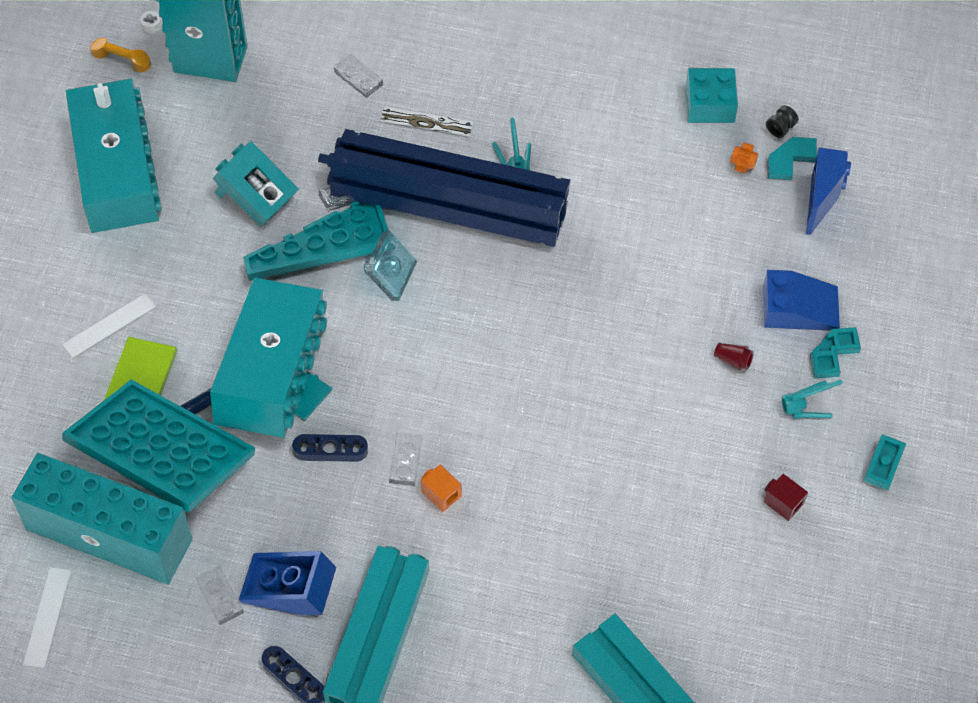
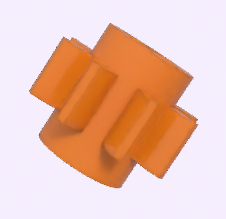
[730,142,759,173]

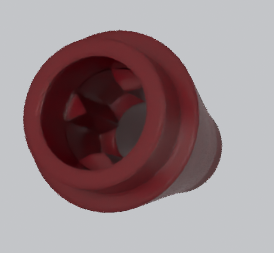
[714,342,754,370]

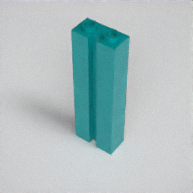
[323,546,429,703]
[572,613,695,703]

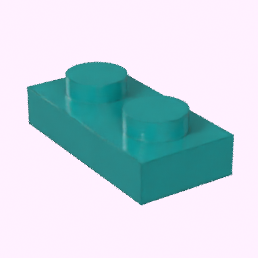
[864,434,907,490]

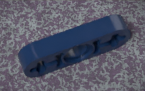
[292,434,368,462]
[262,646,326,703]

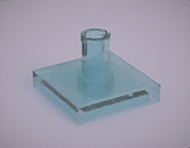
[364,231,417,301]

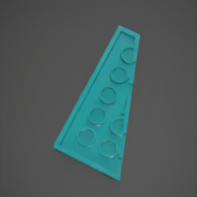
[243,201,393,281]

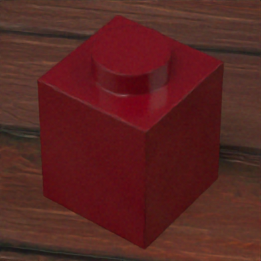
[764,473,808,521]

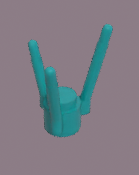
[492,117,531,170]
[781,379,843,419]

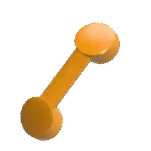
[90,37,151,72]

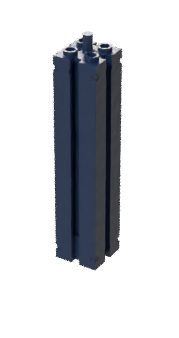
[318,129,571,247]

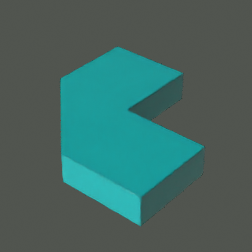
[768,137,817,180]
[810,327,861,379]

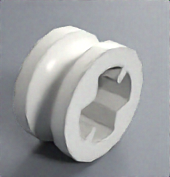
[140,11,162,34]

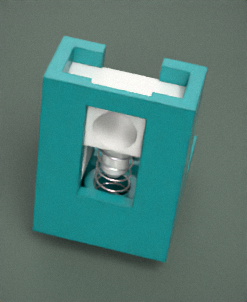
[213,141,299,227]

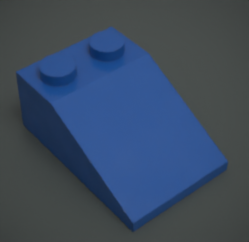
[806,147,851,235]
[763,270,840,331]
[239,551,337,615]

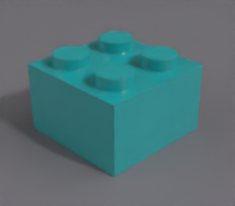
[686,68,738,123]

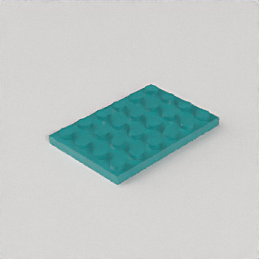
[62,379,255,513]

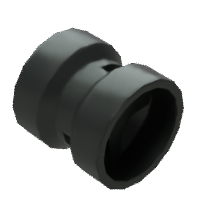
[766,105,799,138]

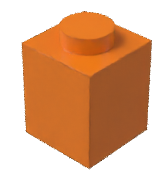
[421,464,462,512]

